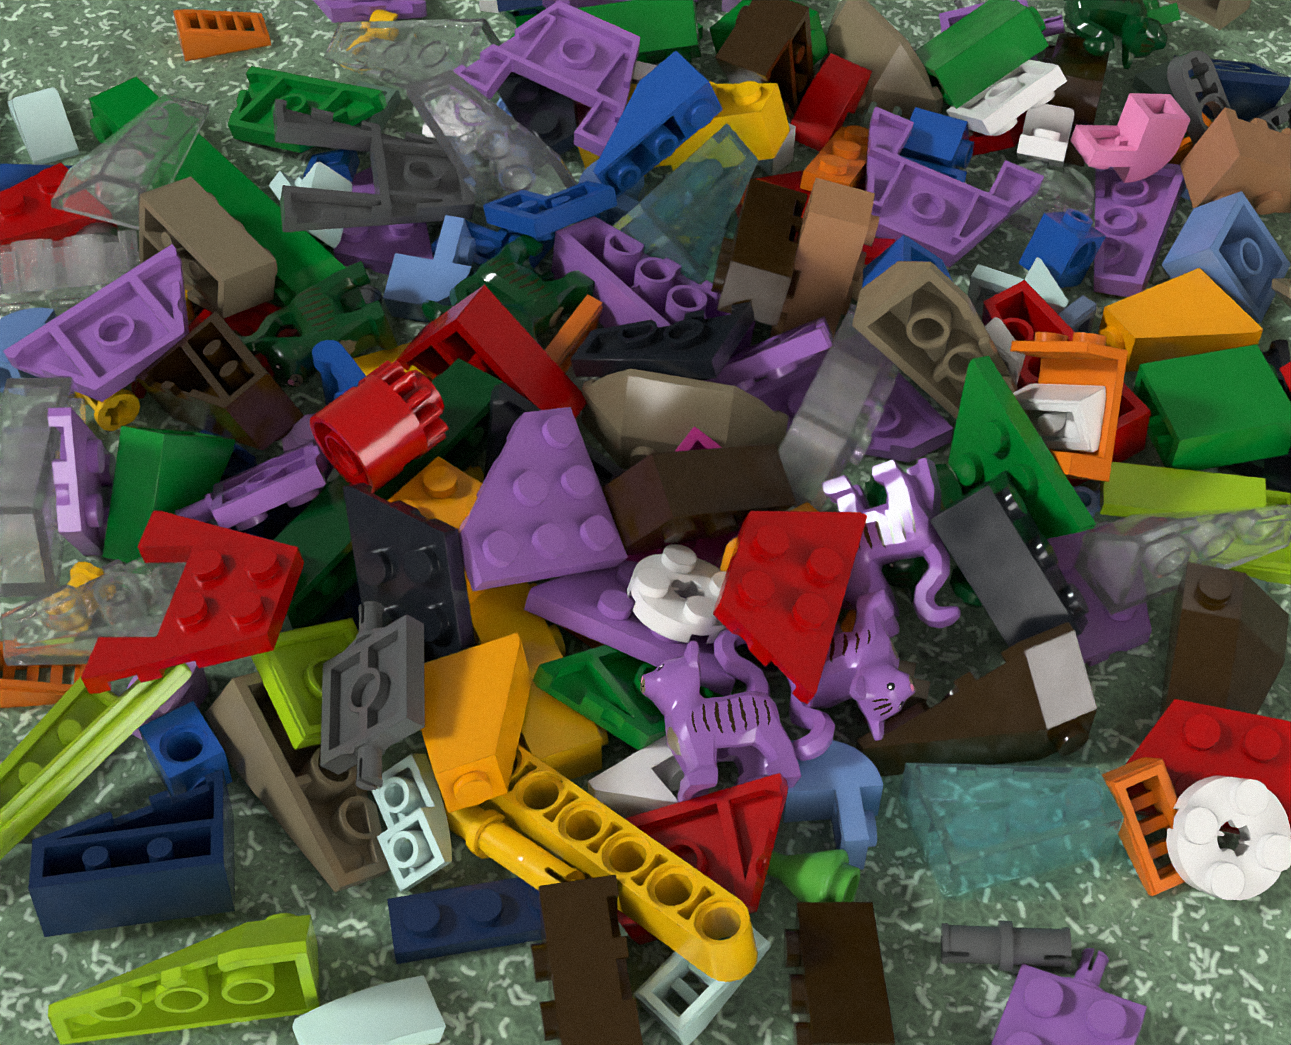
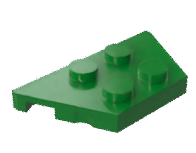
[228,66,388,153]
[948,356,1096,539]
[532,645,733,750]

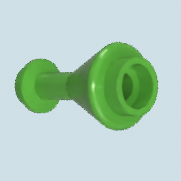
[767,849,860,902]

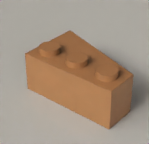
[1180,107,1291,215]
[769,178,880,353]

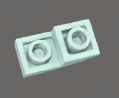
[371,753,452,892]
[292,975,446,1045]

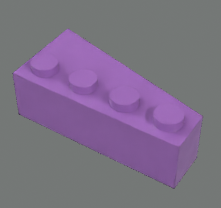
[551,216,755,354]

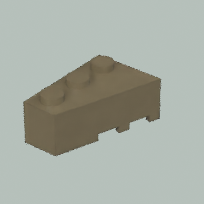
[139,177,277,319]

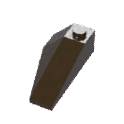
[856,622,1097,777]

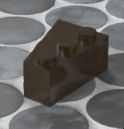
[602,444,797,556]

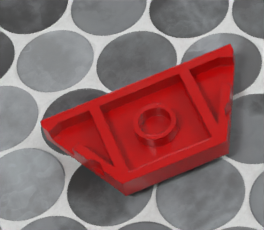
[712,511,868,704]
[1099,699,1291,835]
[618,773,788,945]

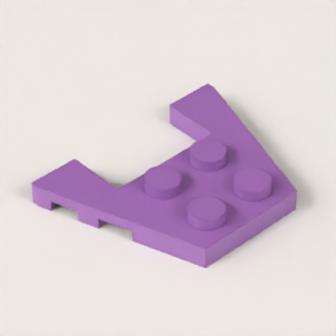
[450,0,640,156]
[864,107,1044,268]

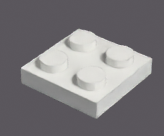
[946,60,1067,136]

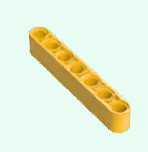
[478,744,758,982]

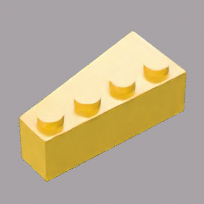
[577,81,790,176]

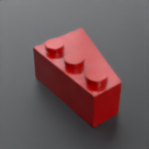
[0,162,119,285]
[395,284,586,419]

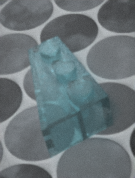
[613,124,759,284]
[899,763,1124,900]

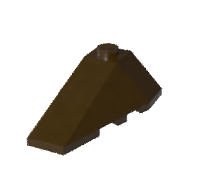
[1159,562,1289,719]

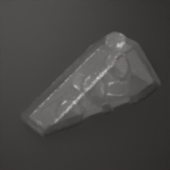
[406,69,577,226]
[51,94,209,230]
[1,524,218,666]

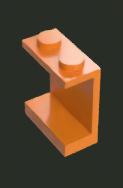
[1010,332,1128,482]

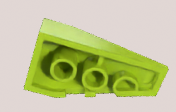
[48,913,321,1045]

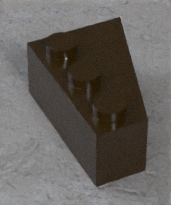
[715,0,814,123]
[1042,32,1110,167]
[711,178,807,327]
[135,311,304,451]
[530,875,643,1045]
[784,902,895,1045]

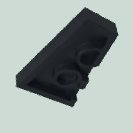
[497,72,579,165]
[570,302,755,381]

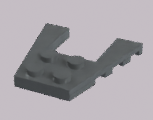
[273,99,475,232]

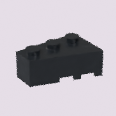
[930,470,1089,647]

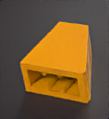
[1098,268,1263,372]
[421,632,532,813]

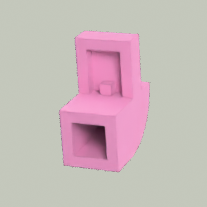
[1070,93,1191,183]

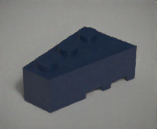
[28,769,235,937]

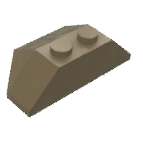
[820,0,944,120]
[582,368,789,470]

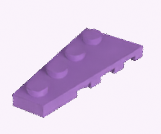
[1094,163,1185,297]

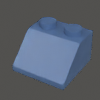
[1162,191,1291,324]

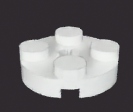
[627,544,726,644]
[1166,775,1291,900]

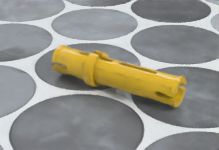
[444,804,585,891]

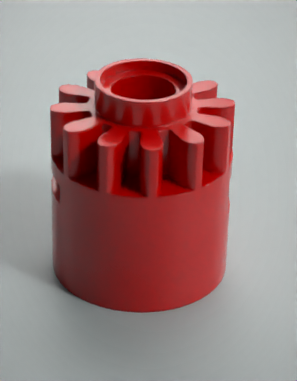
[310,360,449,493]

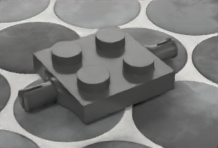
[320,601,425,790]

